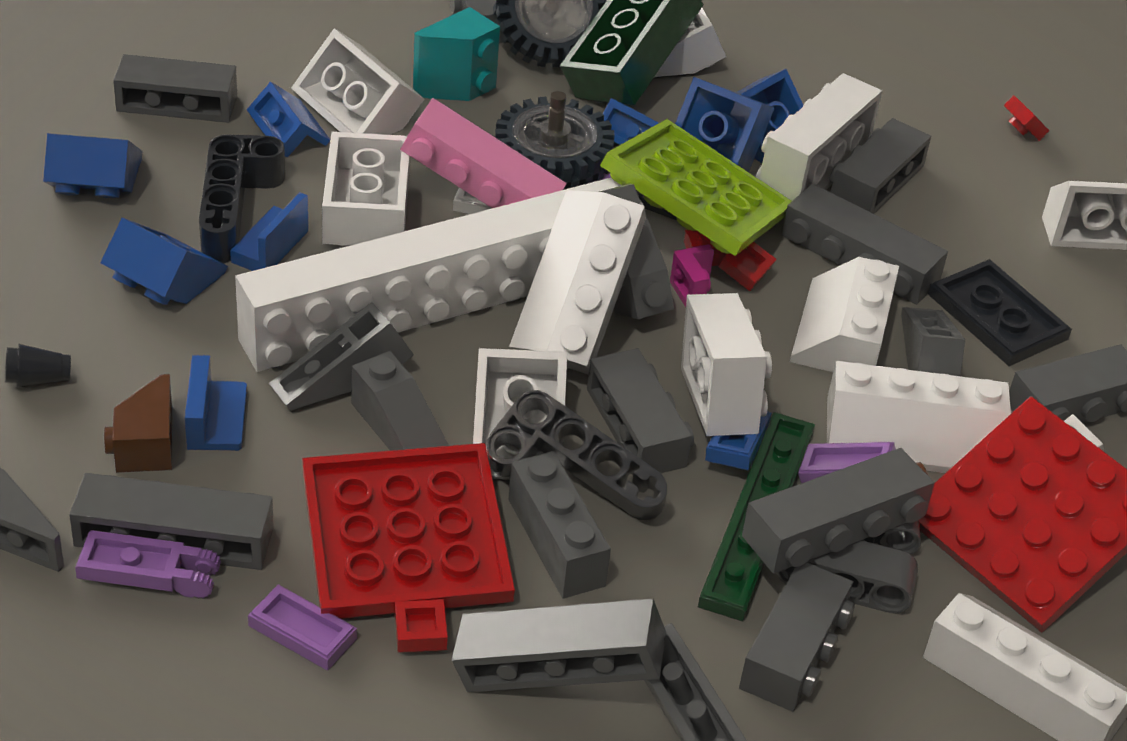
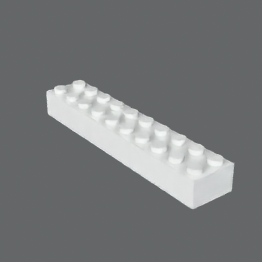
[235,178,643,372]

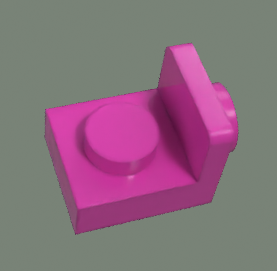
[670,244,714,307]

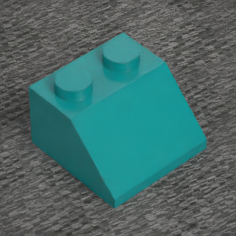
[413,7,500,101]

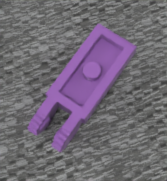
[75,530,221,598]

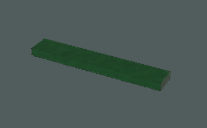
[698,412,815,622]

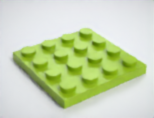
[600,119,792,256]

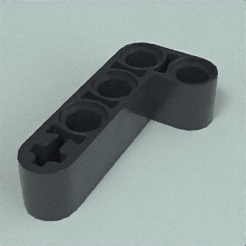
[199,135,285,264]
[487,390,667,520]

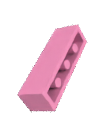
[400,98,567,208]

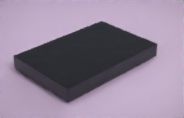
[928,259,1072,366]

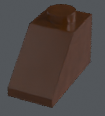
[104,374,172,472]

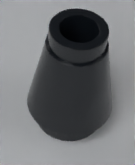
[5,344,71,388]

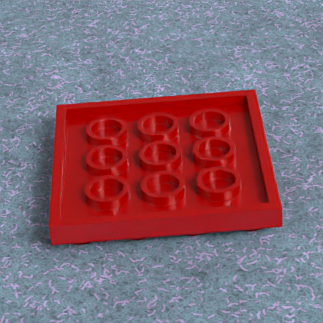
[919,396,1127,633]
[302,443,515,618]

